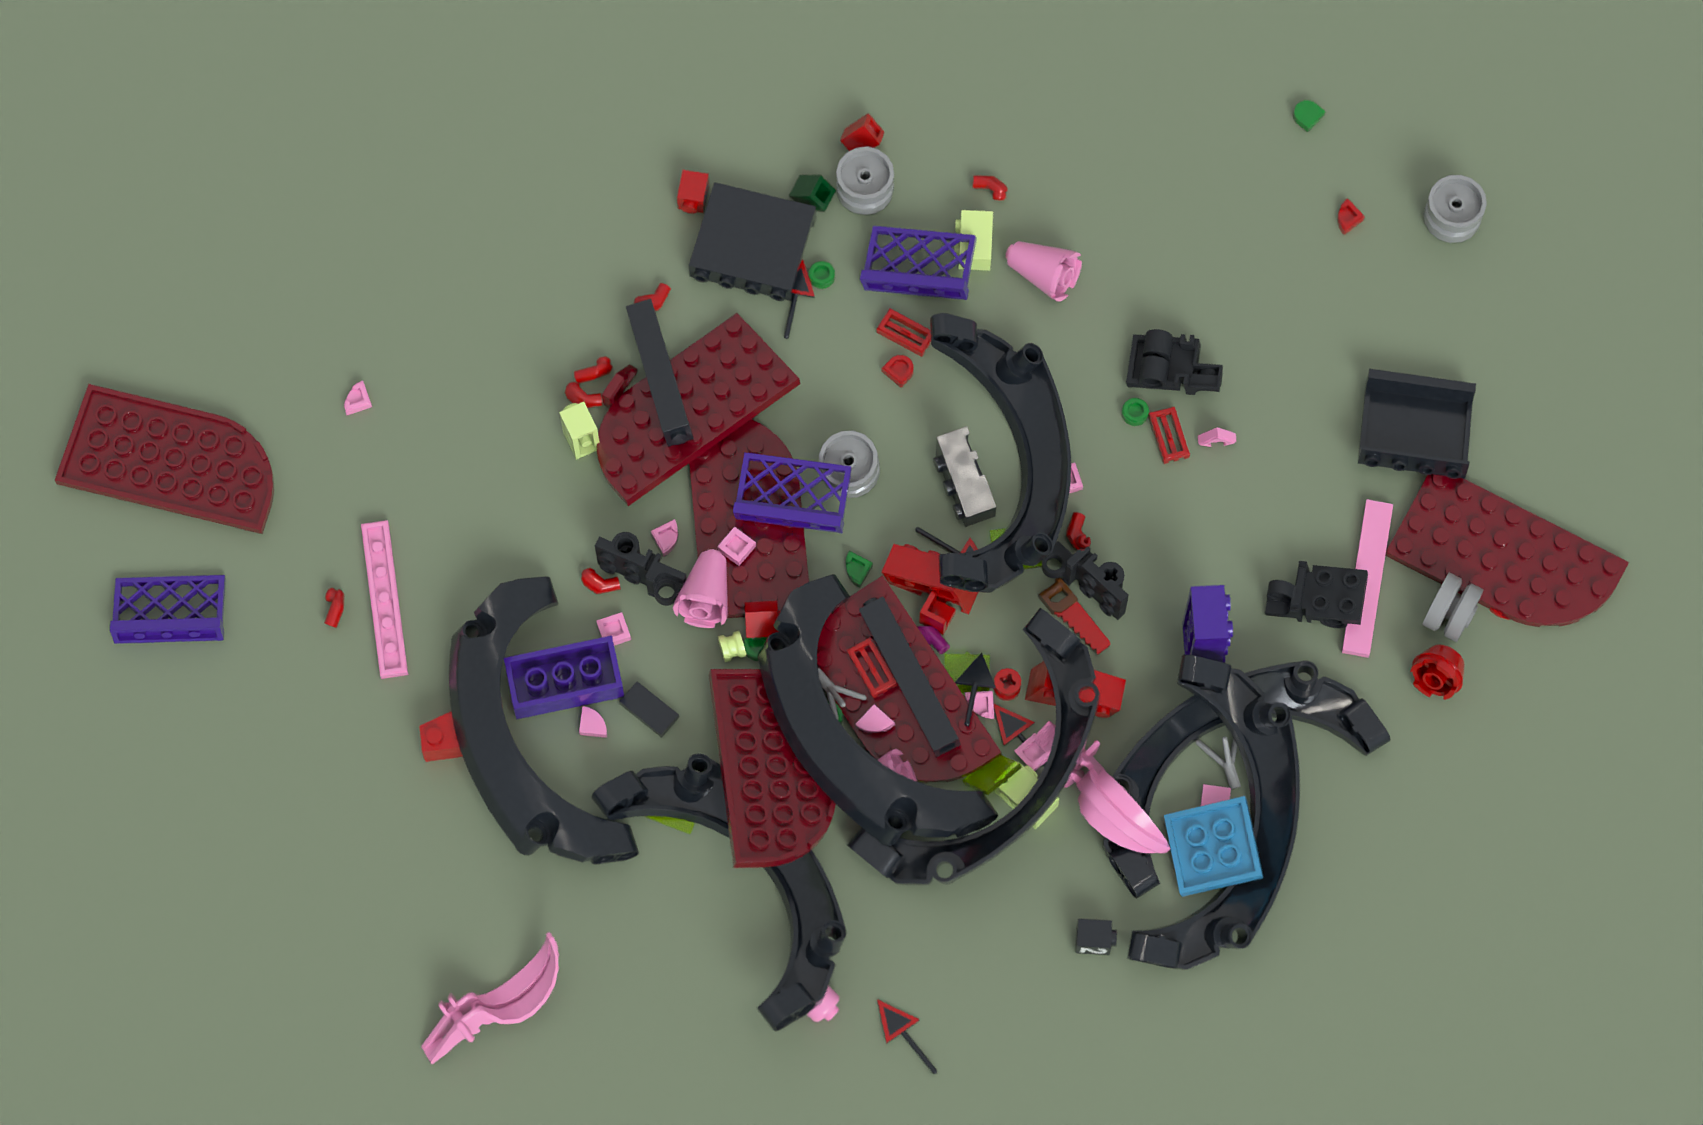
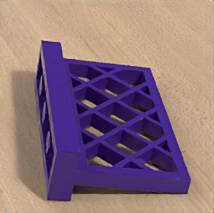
[860,226,977,300]
[733,452,852,533]
[110,575,226,644]

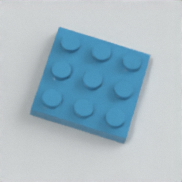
[1164,796,1264,897]

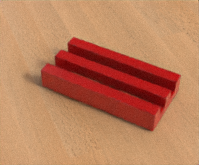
[876,308,931,357]
[1148,406,1190,464]
[847,637,898,698]

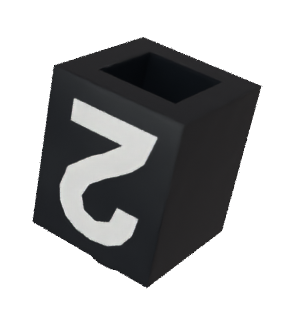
[1076,919,1117,955]

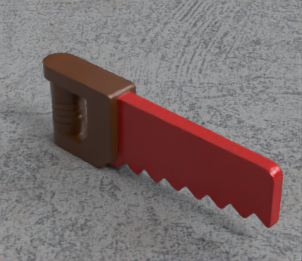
[1038,577,1110,655]

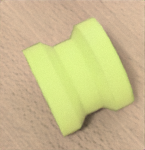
[718,631,746,662]

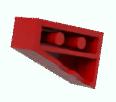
[882,544,978,615]
[1025,661,1126,718]
[419,697,503,762]

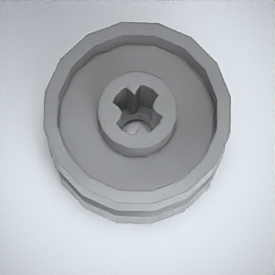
[836,147,894,215]
[1424,175,1487,243]
[819,431,880,498]
[1422,572,1484,642]

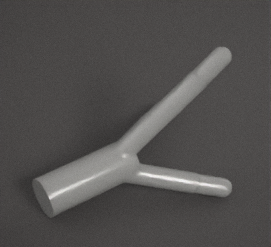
[818,668,867,720]
[1196,737,1241,790]

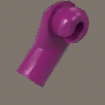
[918,626,950,654]

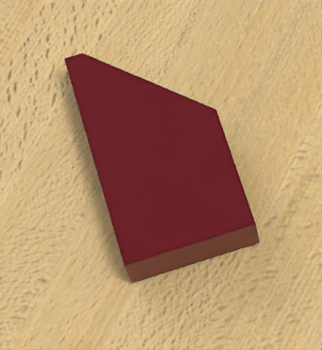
[602,364,638,408]

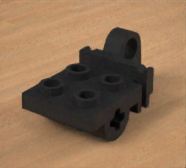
[1126,329,1223,395]
[595,532,687,606]
[1042,541,1129,620]
[1265,561,1368,628]

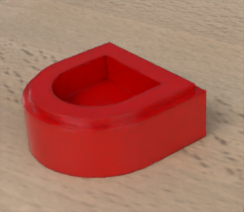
[882,355,914,388]

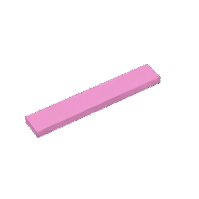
[1342,499,1393,658]
[361,520,408,679]

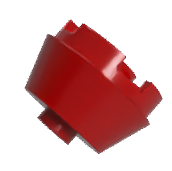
[1410,645,1465,700]

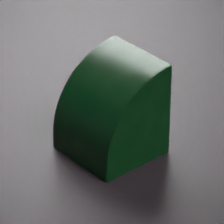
[789,175,837,212]

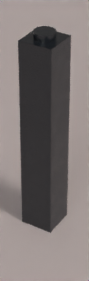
[626,299,694,447]
[859,597,961,758]

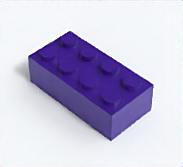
[1182,585,1233,663]
[504,636,624,719]

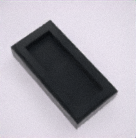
[619,681,679,738]

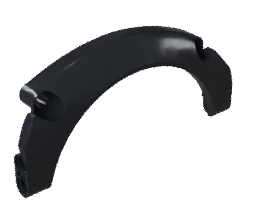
[930,313,1071,593]
[758,574,998,846]
[449,577,639,865]
[847,608,1100,885]
[1127,655,1300,969]
[1103,660,1390,899]
[592,753,847,1032]

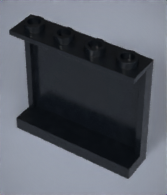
[689,182,816,301]
[1357,369,1476,479]

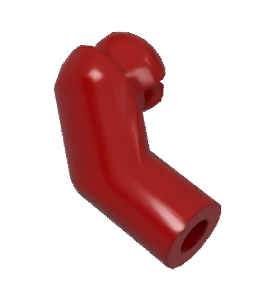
[973,175,1008,200]
[634,283,671,311]
[574,356,613,384]
[565,382,602,408]
[1066,512,1091,551]
[581,568,621,594]
[324,588,345,628]

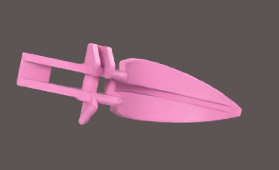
[1034,721,1170,853]
[421,932,559,1064]

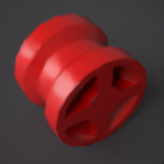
[993,668,1022,701]

